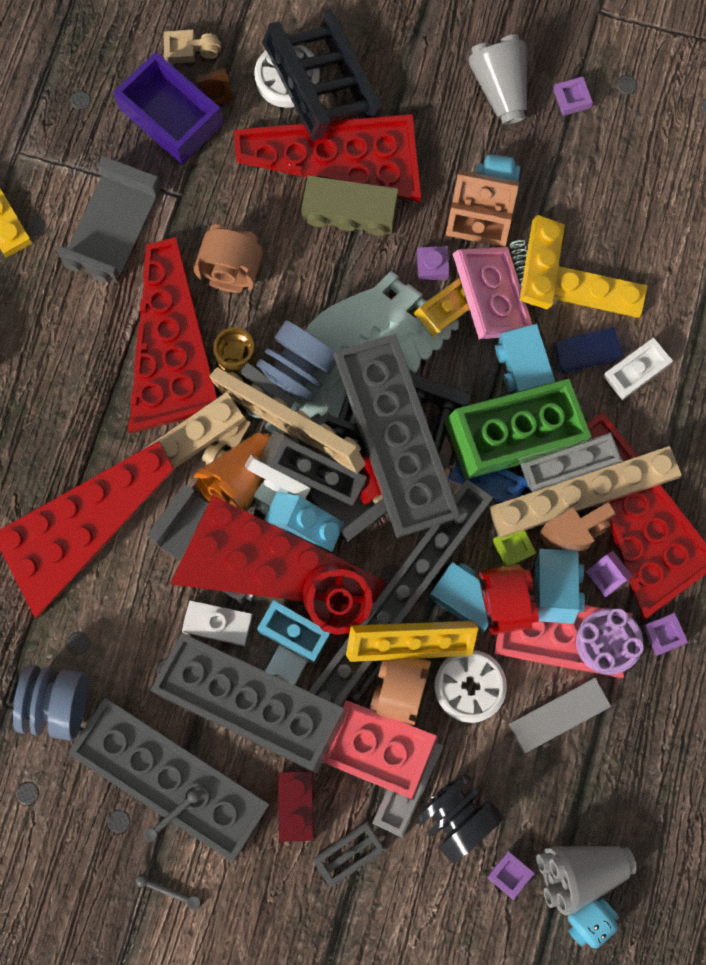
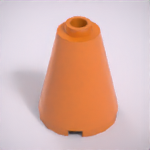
[194,433,271,512]

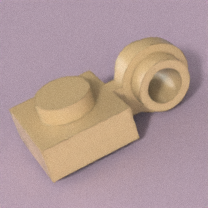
[164,29,221,64]
[202,420,252,465]

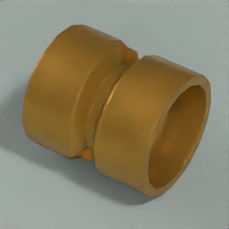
[214,327,257,378]

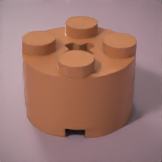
[194,224,263,293]
[370,658,431,725]

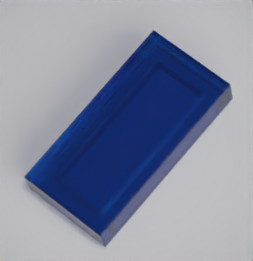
[553,327,623,373]

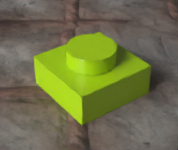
[492,531,536,566]

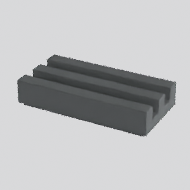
[241,362,301,412]
[312,822,386,888]

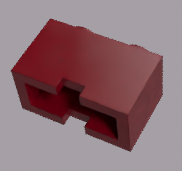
[278,772,314,842]

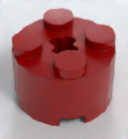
[303,562,373,635]
[479,564,539,635]

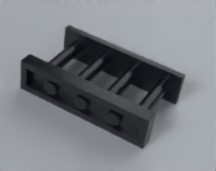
[262,9,383,141]
[324,372,471,469]

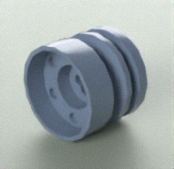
[256,320,336,402]
[13,664,88,741]

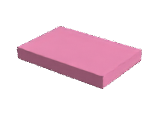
[453,247,533,339]

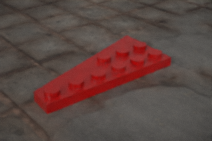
[233,114,421,203]
[128,237,217,434]
[586,412,706,620]
[0,441,175,618]
[169,495,386,604]

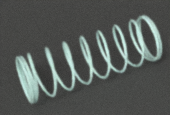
[510,240,527,287]

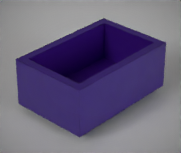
[113,52,224,165]

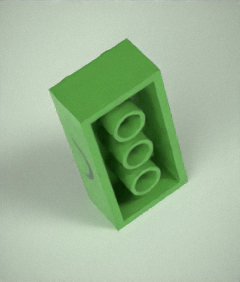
[444,379,591,480]

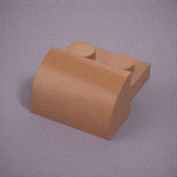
[446,170,519,247]
[538,502,615,555]

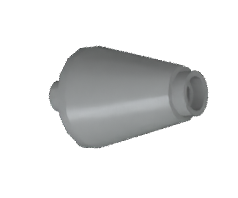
[468,34,528,125]
[536,846,636,915]

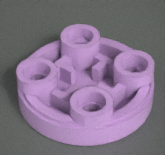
[576,609,643,675]

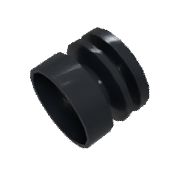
[415,773,505,864]

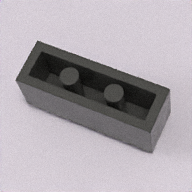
[259,430,367,506]

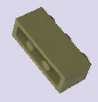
[301,176,398,236]

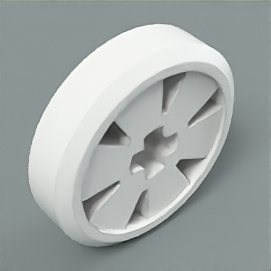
[255,45,320,108]
[434,650,507,723]

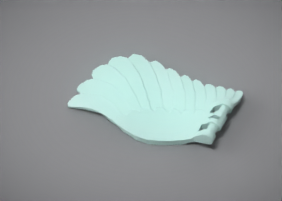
[246,271,459,443]

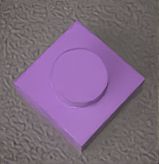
[553,76,593,116]
[417,246,449,281]
[586,551,633,597]
[643,613,688,656]
[487,851,534,900]

